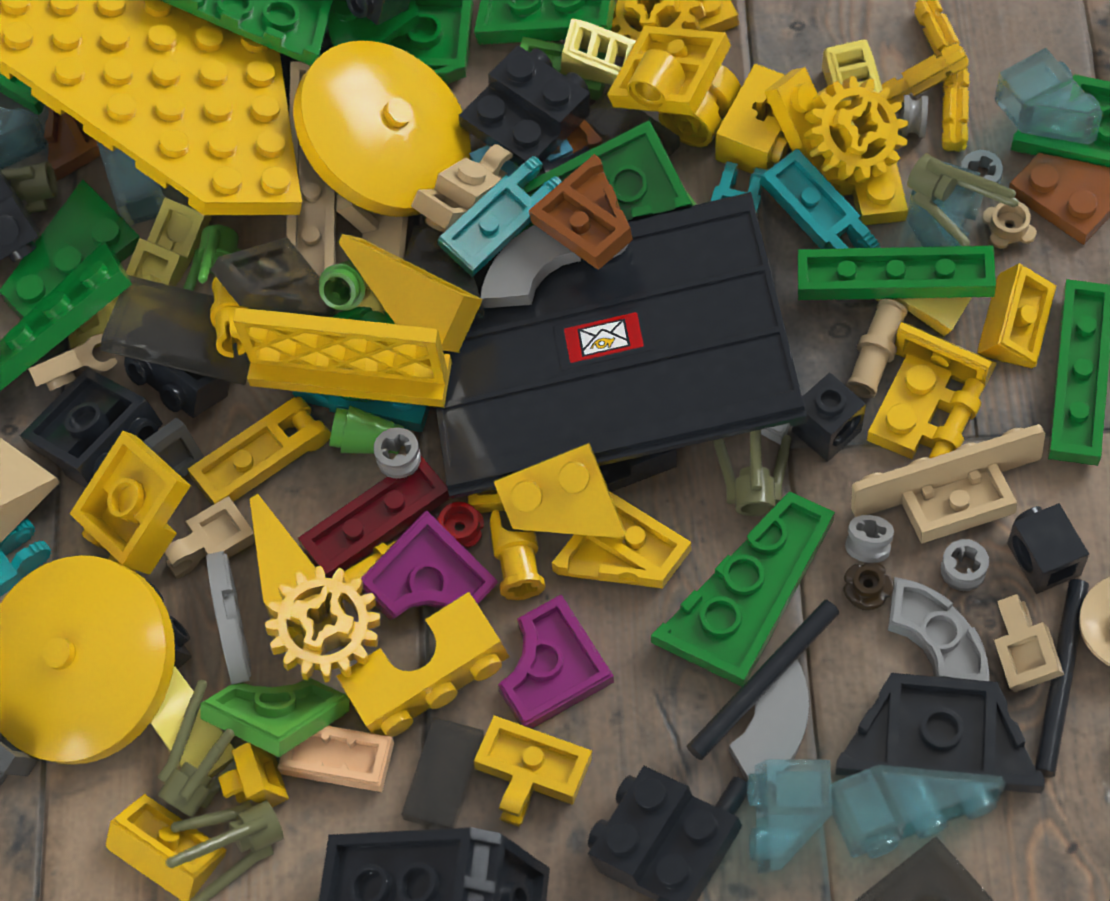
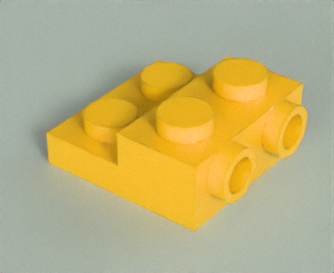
[69,431,191,575]

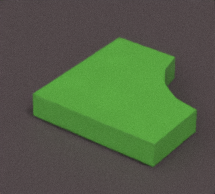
[200,678,349,757]

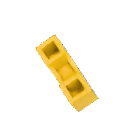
[336,592,510,737]

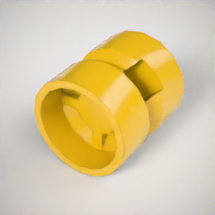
[659,64,741,147]

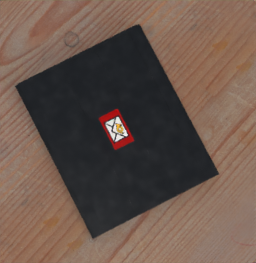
[422,192,808,499]

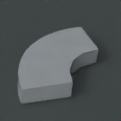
[481,225,581,308]
[206,551,251,685]
[888,577,989,681]
[729,659,809,795]

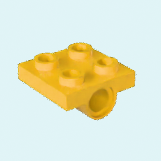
[607,26,731,116]

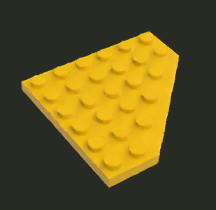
[0,0,302,215]

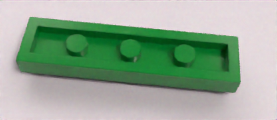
[798,246,996,300]
[1048,279,1110,466]

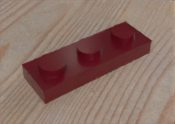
[298,456,450,578]

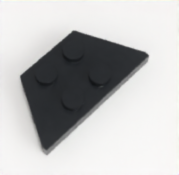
[835,673,1045,794]

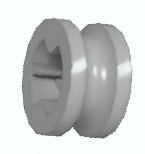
[900,95,928,138]
[960,150,1003,196]
[374,427,421,479]
[845,515,894,563]
[941,539,989,591]

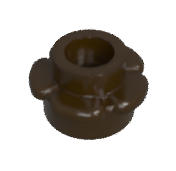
[843,562,894,610]

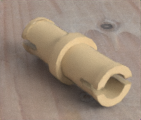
[846,299,908,398]

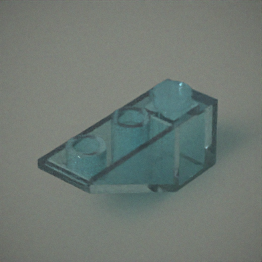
[826,765,1005,859]

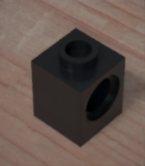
[792,372,866,462]
[1007,503,1089,594]

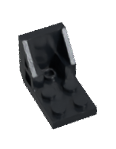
[318,827,550,901]

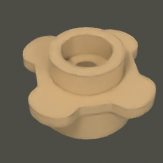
[982,202,1036,249]

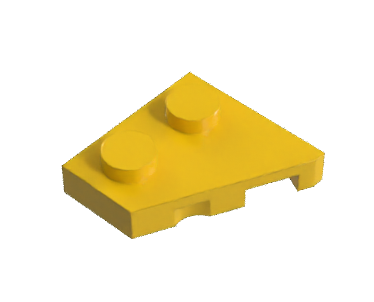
[494,443,626,538]
[552,491,692,589]

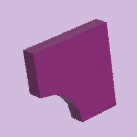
[360,510,498,620]
[498,594,614,729]

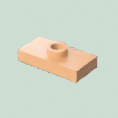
[278,726,394,792]

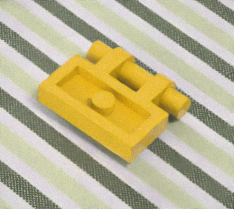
[867,353,984,459]

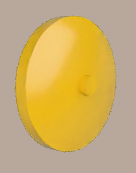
[293,41,471,217]
[0,556,175,765]

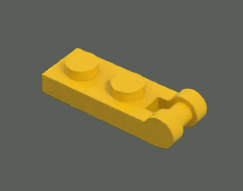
[188,396,331,505]

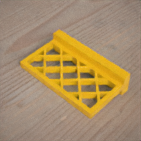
[233,307,452,408]

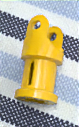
[490,510,546,600]

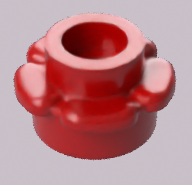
[436,502,484,548]

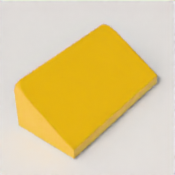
[977,263,1056,369]
[895,322,997,390]
[106,794,227,901]

